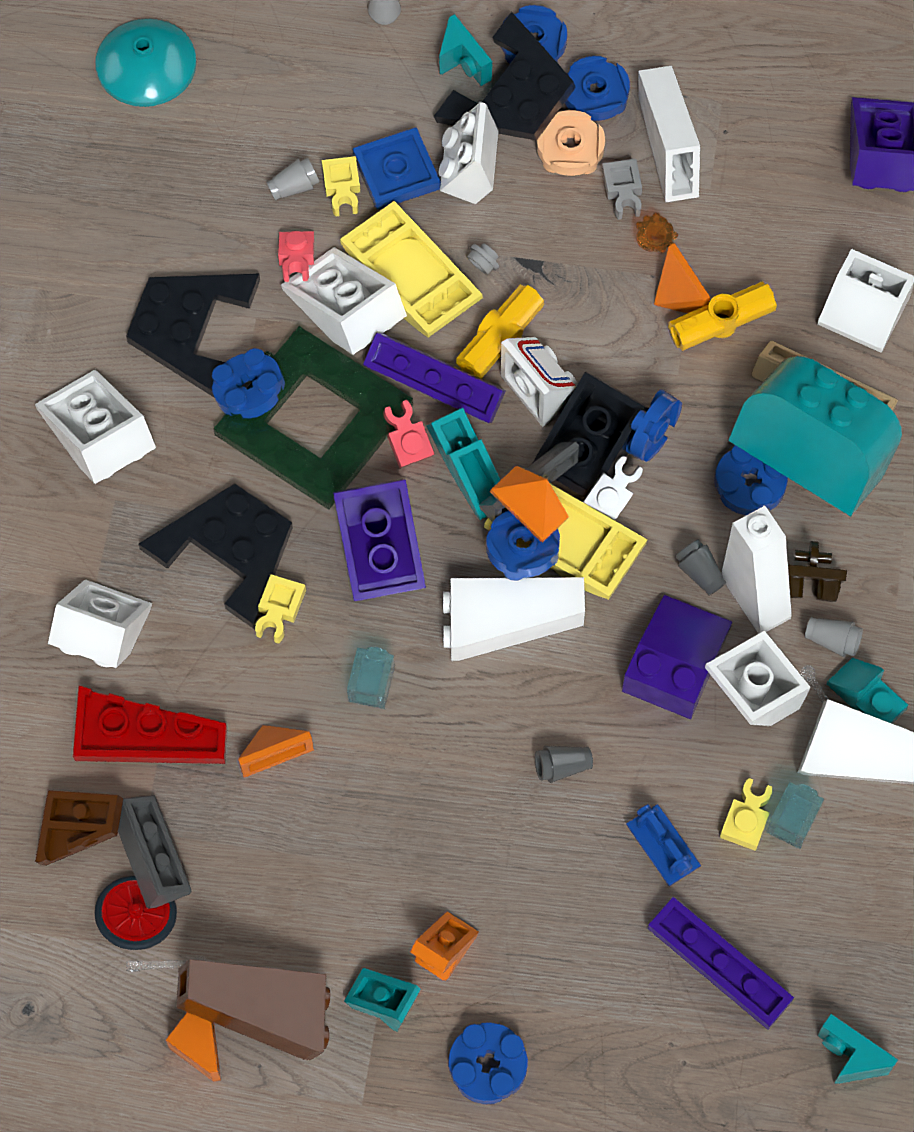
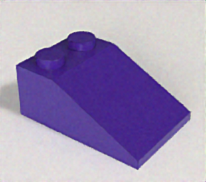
[850,97,914,192]
[333,478,426,601]
[622,595,732,719]

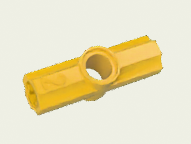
[668,281,777,351]
[456,284,544,379]

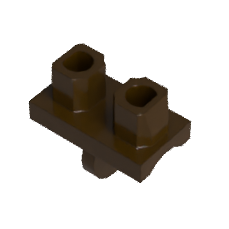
[788,541,847,602]

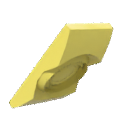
[340,201,483,338]
[484,468,647,600]

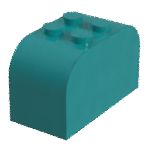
[728,356,902,517]

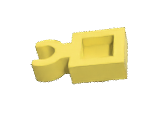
[322,156,360,216]
[255,575,306,644]
[720,778,772,851]

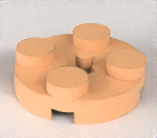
[537,110,605,176]

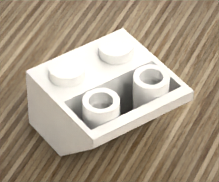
[439,102,498,204]
[817,249,914,353]

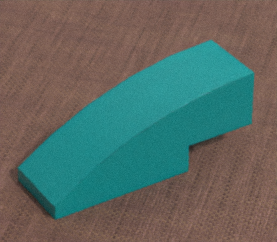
[426,408,501,520]

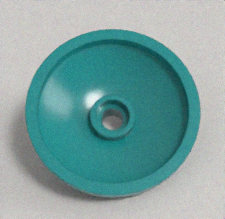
[95,19,197,107]

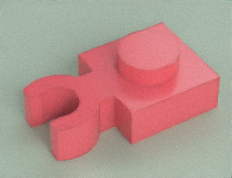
[278,231,314,282]
[383,400,435,468]

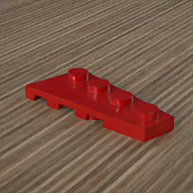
[73,686,227,764]

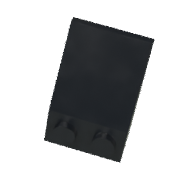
[532,372,649,498]

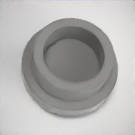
[467,243,500,275]

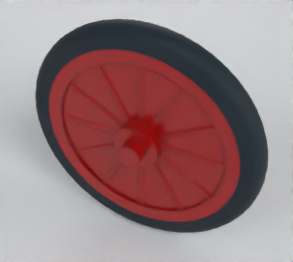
[94,876,177,950]

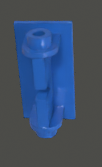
[626,804,701,886]

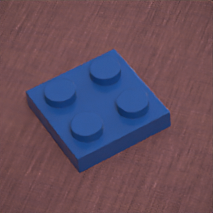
[353,127,441,210]

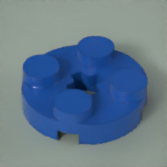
[501,5,567,64]
[565,56,630,121]
[212,348,285,418]
[626,389,682,462]
[714,445,788,515]
[486,511,560,581]
[449,1023,528,1104]

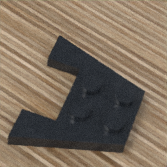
[434,11,576,141]
[126,273,260,397]
[138,484,293,629]

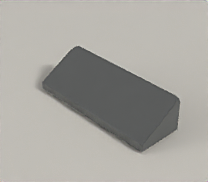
[479,441,579,522]
[118,795,192,909]

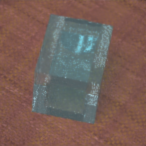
[347,647,395,709]
[766,782,824,849]

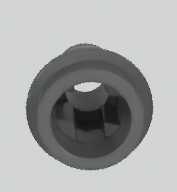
[675,539,726,596]
[535,746,593,783]

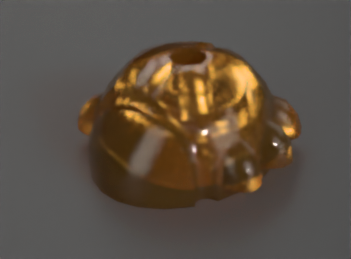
[636,212,678,253]

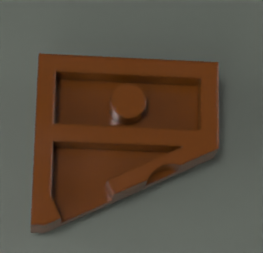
[35,790,124,866]

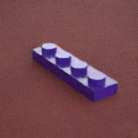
[363,332,506,423]
[647,897,794,1030]

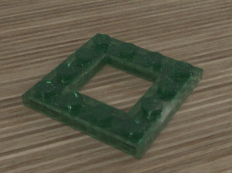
[213,326,413,510]

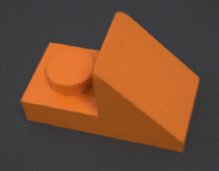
[410,911,479,981]

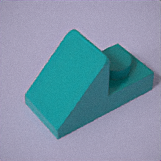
[439,14,492,86]
[826,658,908,724]
[344,968,421,1032]
[818,1014,898,1084]

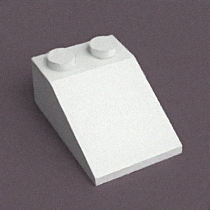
[281,247,407,355]
[35,370,156,484]

